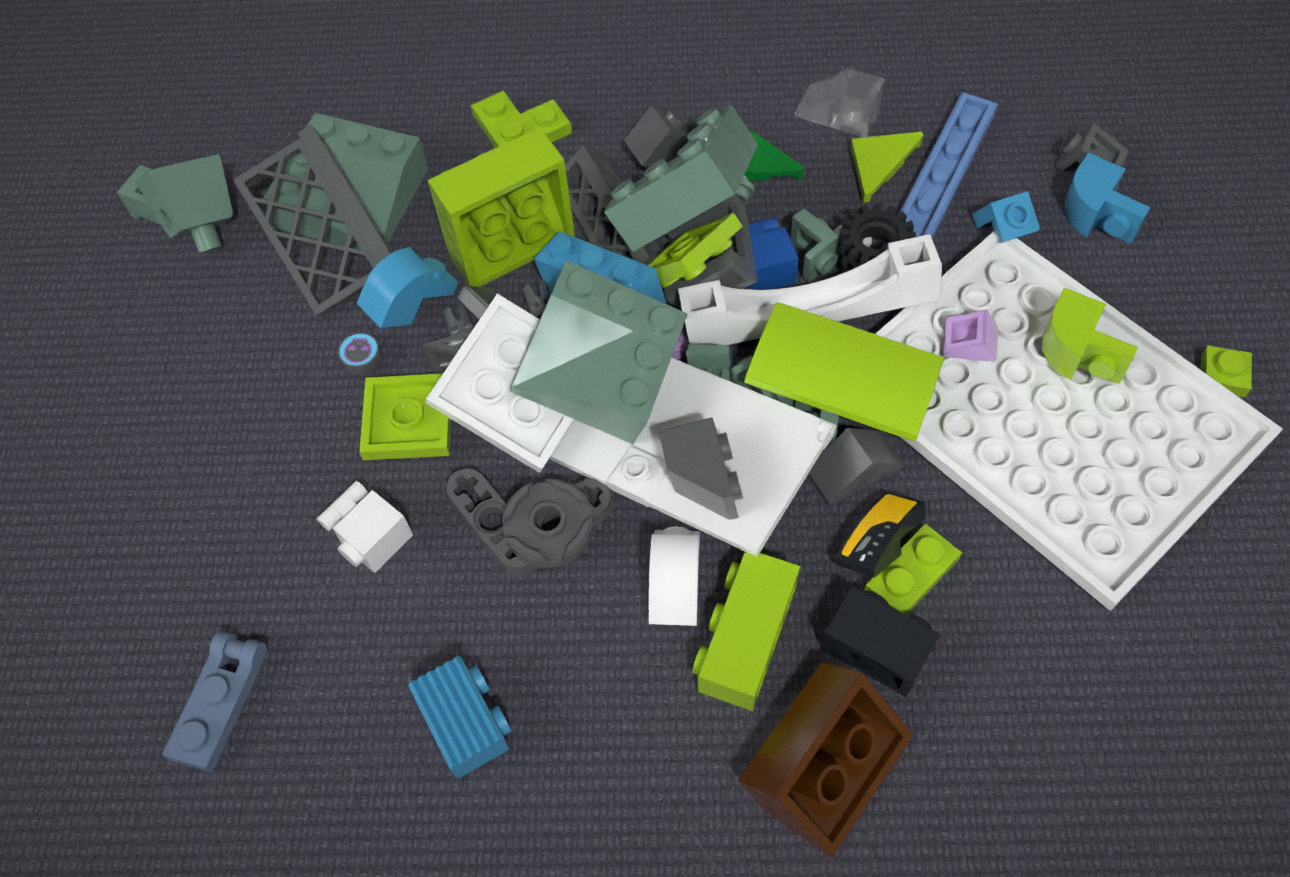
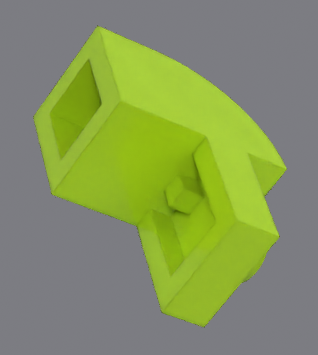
[1042,288,1138,384]

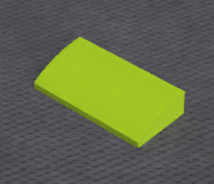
[744,301,945,442]

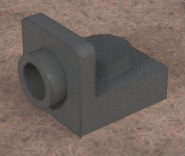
[1056,122,1129,171]

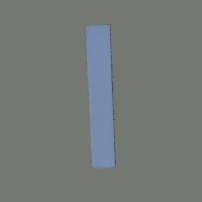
[880,92,998,250]

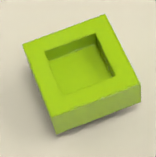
[1201,345,1252,398]

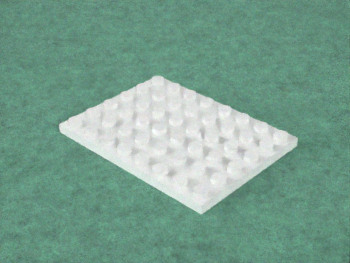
[876,230,1283,611]

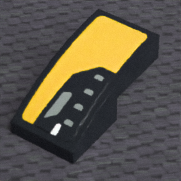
[835,491,926,578]

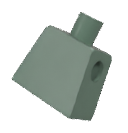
[136,154,233,254]

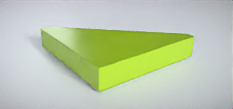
[850,131,923,203]

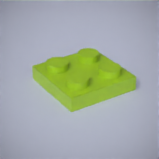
[647,212,743,288]
[359,373,451,461]

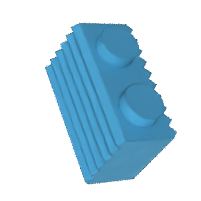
[408,656,512,779]

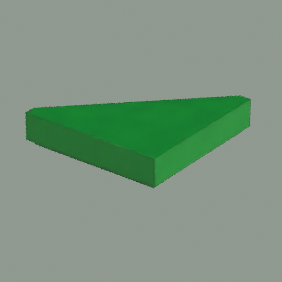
[744,130,804,181]

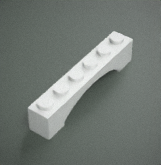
[678,234,942,345]

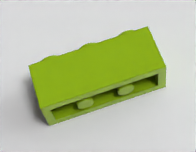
[692,552,800,711]

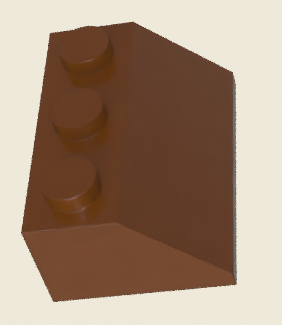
[737,662,914,858]

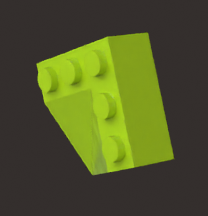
[427,127,575,287]

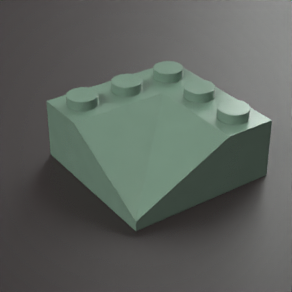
[604,104,758,252]
[263,113,428,250]
[510,260,687,444]

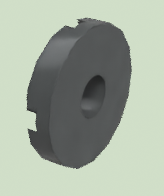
[502,479,594,568]

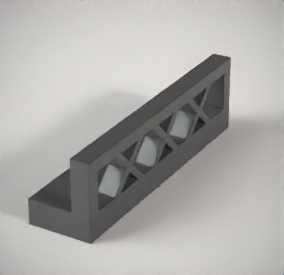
[565,145,664,265]

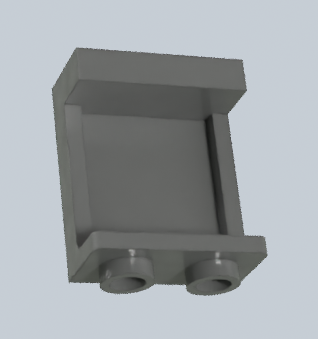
[664,194,758,310]

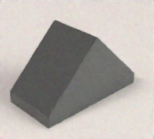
[807,428,905,507]

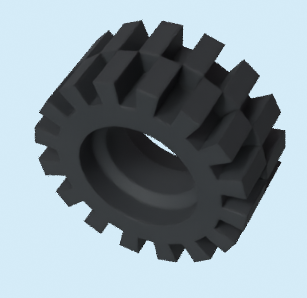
[838,203,916,270]

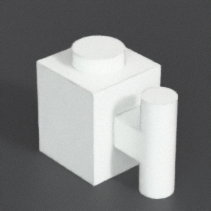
[316,481,413,573]

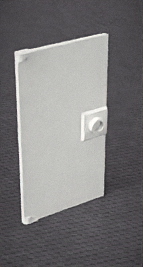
[549,358,836,557]

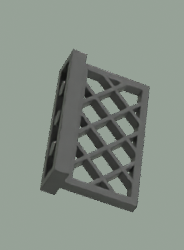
[233,124,394,317]

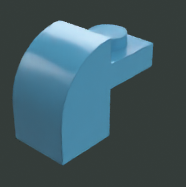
[1064,152,1150,244]
[357,247,459,328]

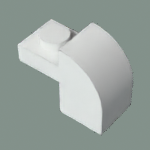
[649,526,700,626]

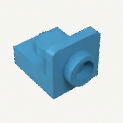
[972,191,1040,243]

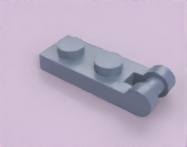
[162,630,267,774]

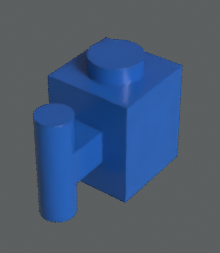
[747,217,799,290]

